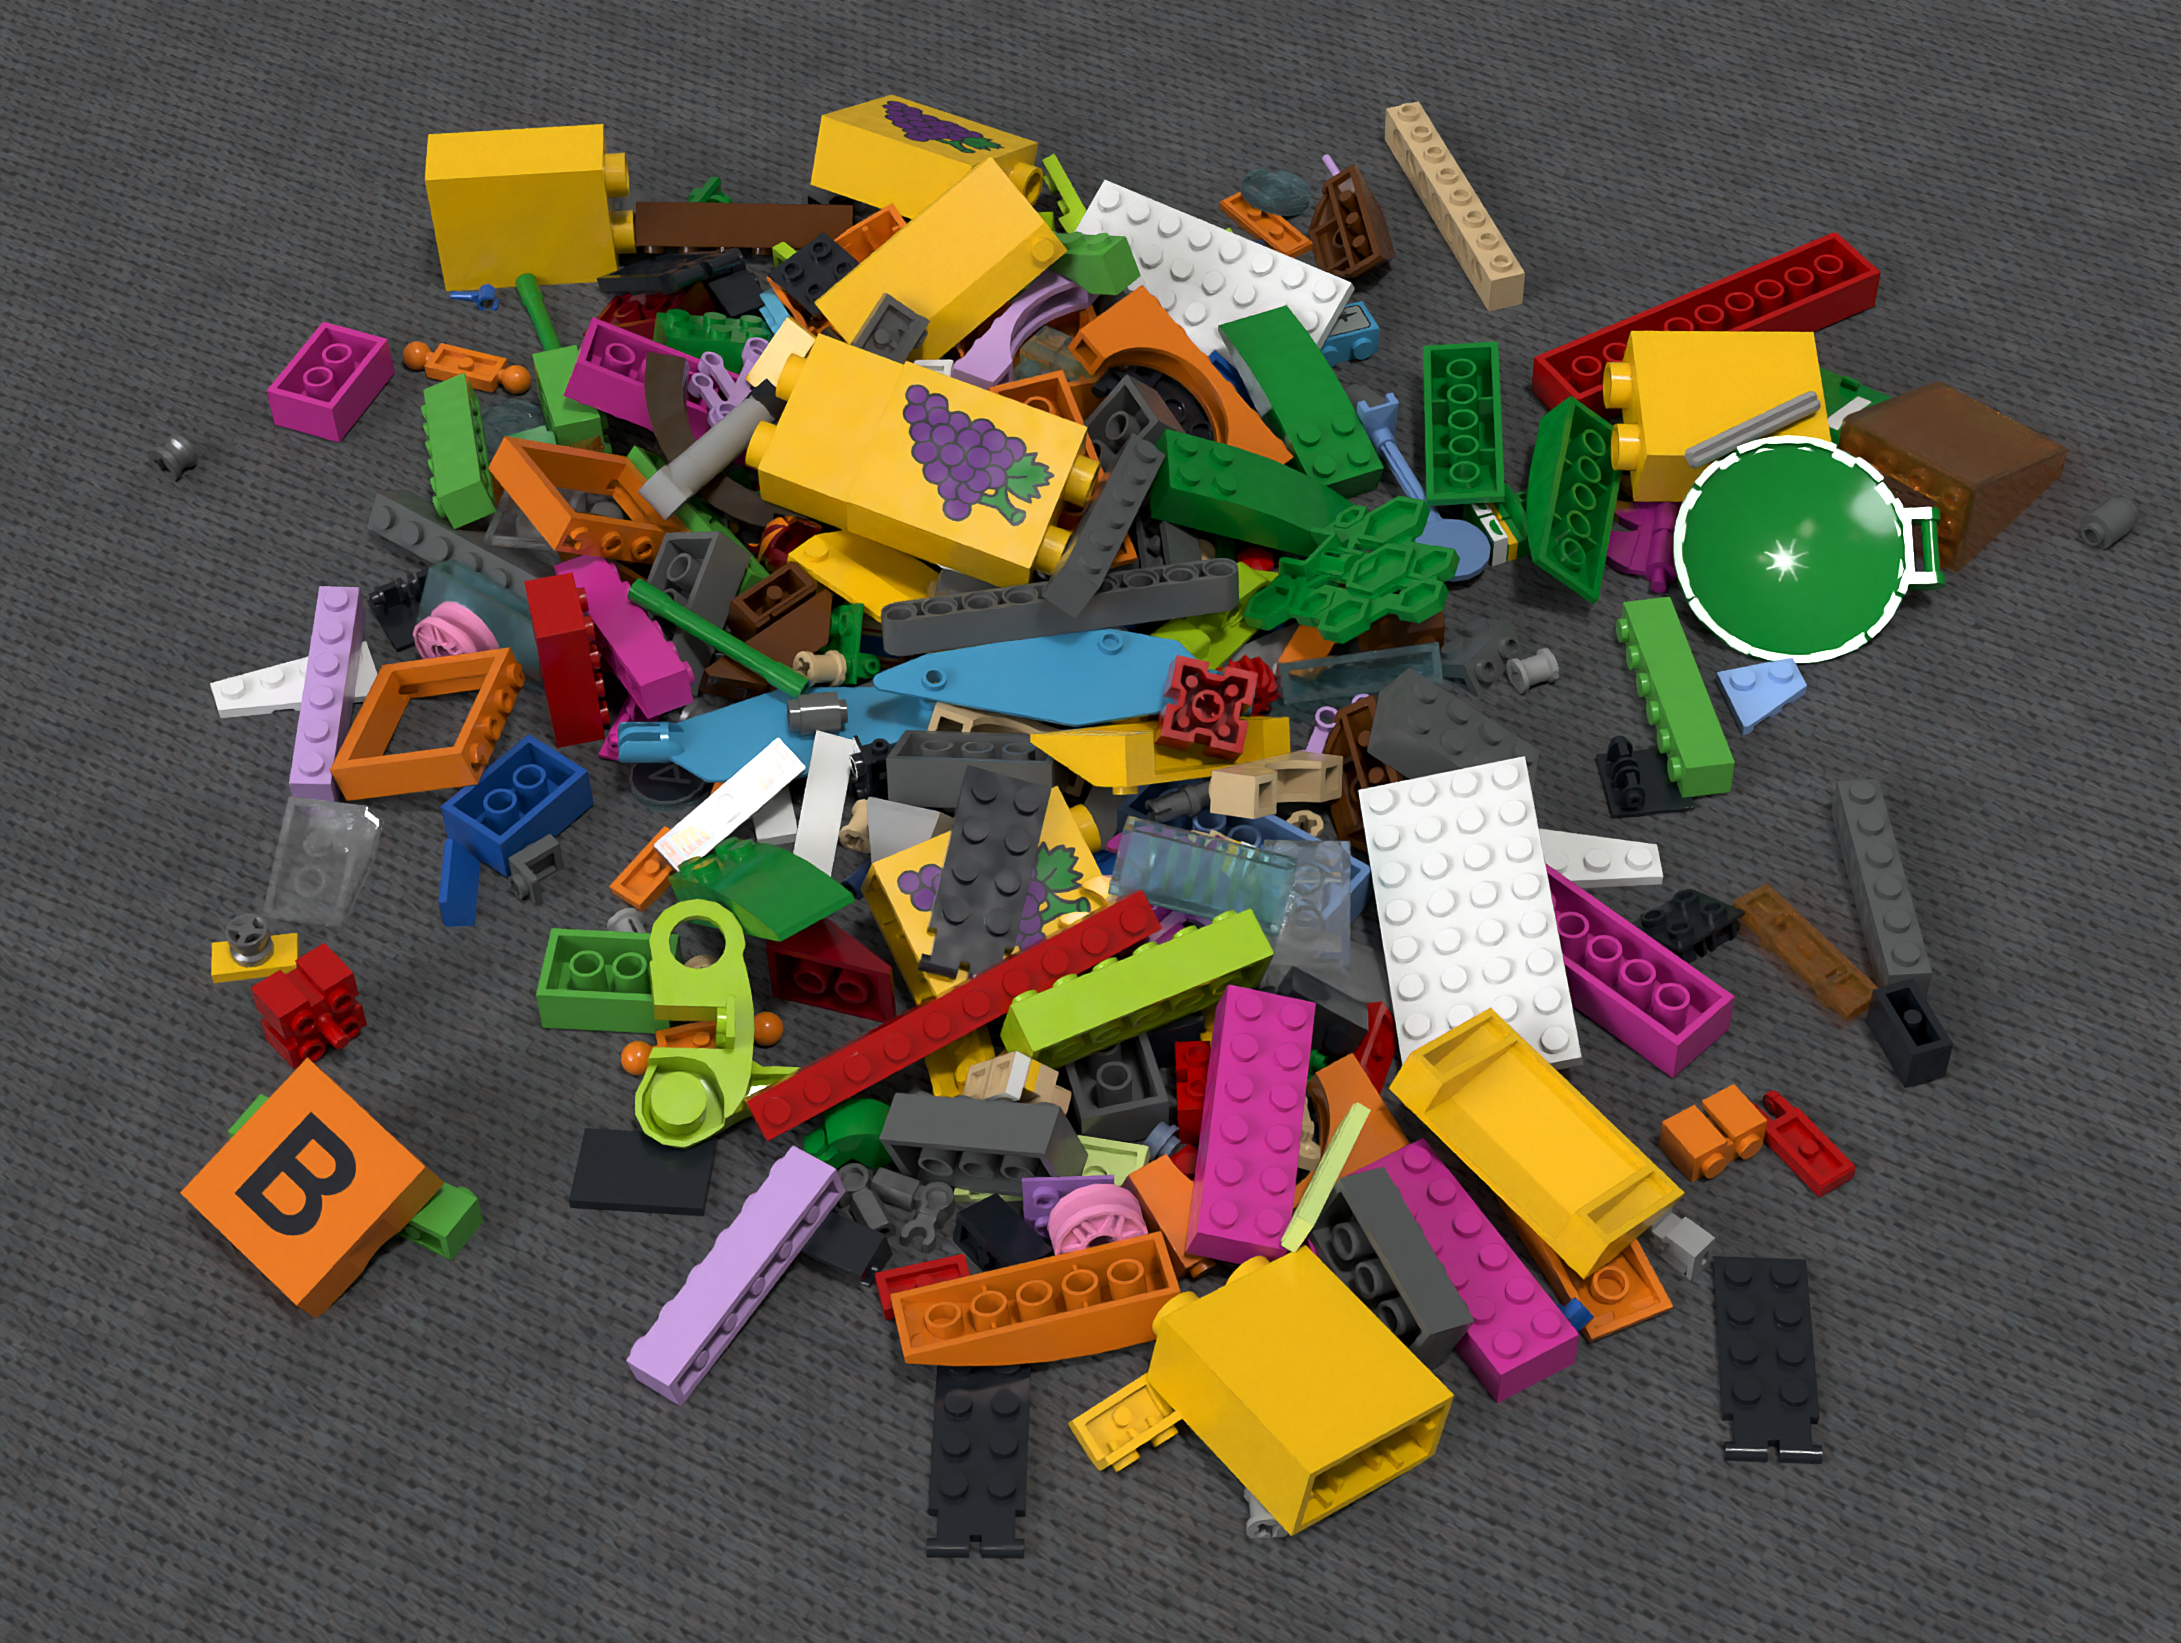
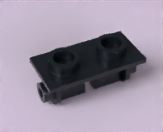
[849,735,892,802]

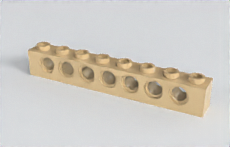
[1385,101,1525,311]

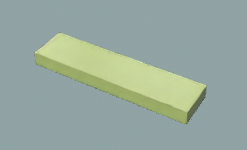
[1281,1102,1371,1253]

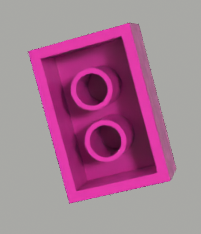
[266,322,395,443]

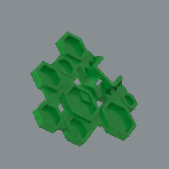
[1243,496,1460,644]

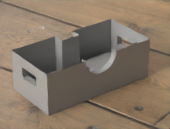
[1637,1207,1715,1281]

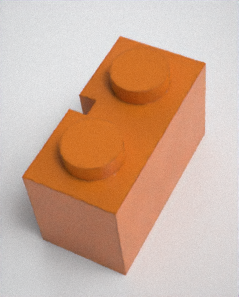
[1658,1084,1767,1182]

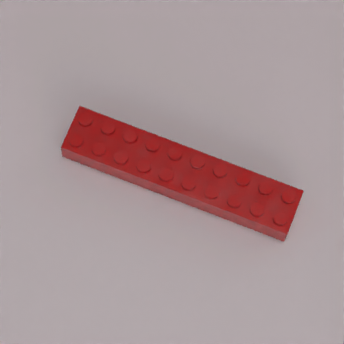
[1531,232,1881,420]

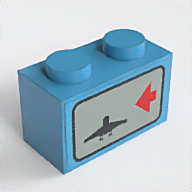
[1320,301,1379,367]

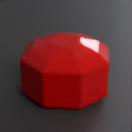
[1236,547,1274,572]

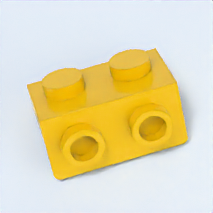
[1067,1372,1182,1472]

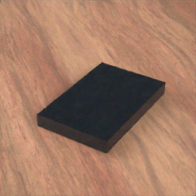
[569,1128,718,1216]

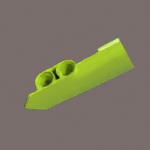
[1149,562,1278,670]

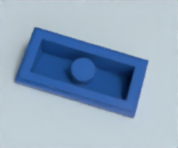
[439,839,481,927]

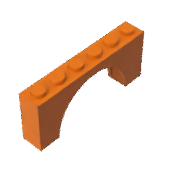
[1067,285,1293,465]
[1121,1053,1410,1280]

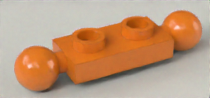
[402,341,532,395]
[621,1012,784,1076]

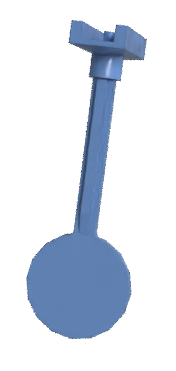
[1357,392,1491,582]

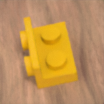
[925,1024,996,1098]

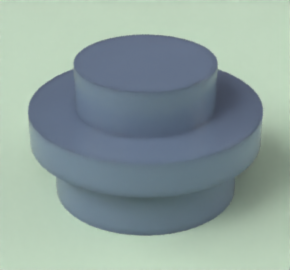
[1143,1121,1182,1162]

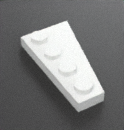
[210,641,377,718]
[1539,829,1663,888]

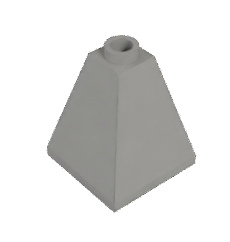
[866,797,954,863]

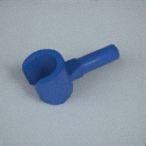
[450,284,499,310]
[1554,1297,1594,1332]

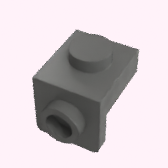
[508,834,564,907]

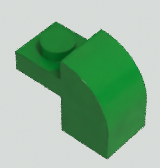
[803,1098,893,1169]

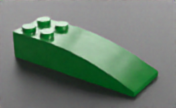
[1218,305,1384,499]
[1423,341,1505,506]
[1526,396,1622,604]
[1149,429,1366,557]
[667,837,855,942]

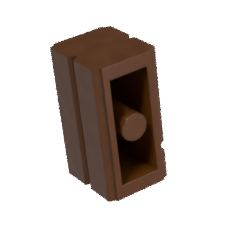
[726,561,817,643]

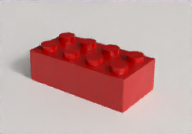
[524,572,610,748]

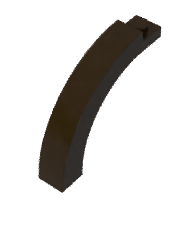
[645,351,817,534]

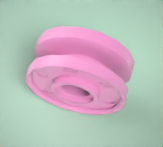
[413,601,500,659]
[1047,1184,1148,1256]

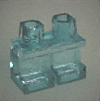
[1013,325,1098,382]

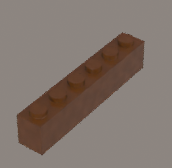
[636,201,853,255]

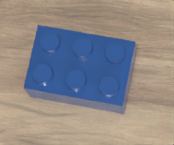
[441,734,594,878]

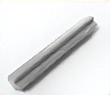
[1685,391,1821,469]

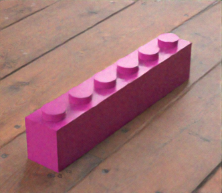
[554,555,695,719]

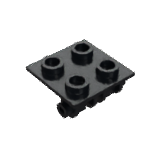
[768,232,860,323]
[367,565,458,651]
[1596,736,1695,817]
[1631,888,1745,964]

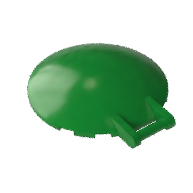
[1673,435,1946,665]

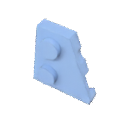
[1715,657,1807,735]

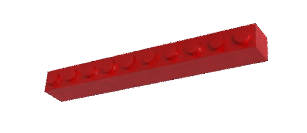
[744,889,1163,1141]

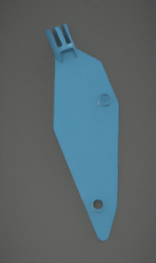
[873,628,1257,727]
[617,687,937,782]

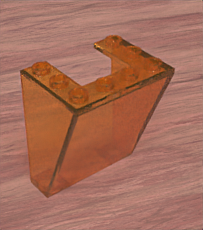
[1838,380,2068,573]

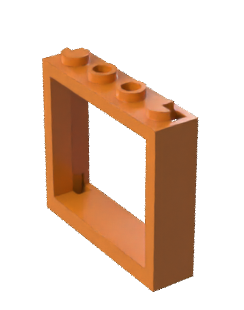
[488,436,691,565]
[330,647,526,801]

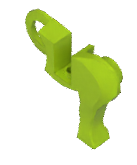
[635,899,851,1149]

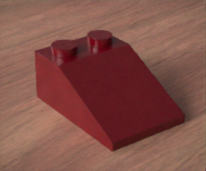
[583,281,719,341]
[766,917,897,1023]

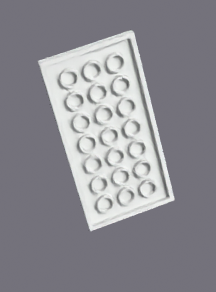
[1075,180,1354,369]
[1358,756,1583,1070]

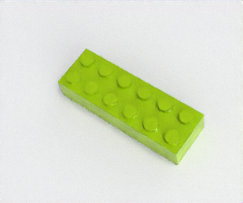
[1000,908,1275,1069]

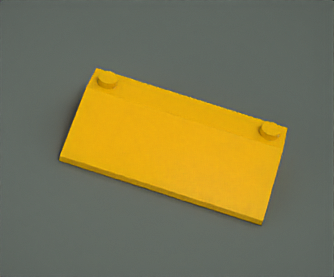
[814,155,1068,363]
[787,529,973,683]
[1030,716,1291,795]
[1389,1007,1685,1279]

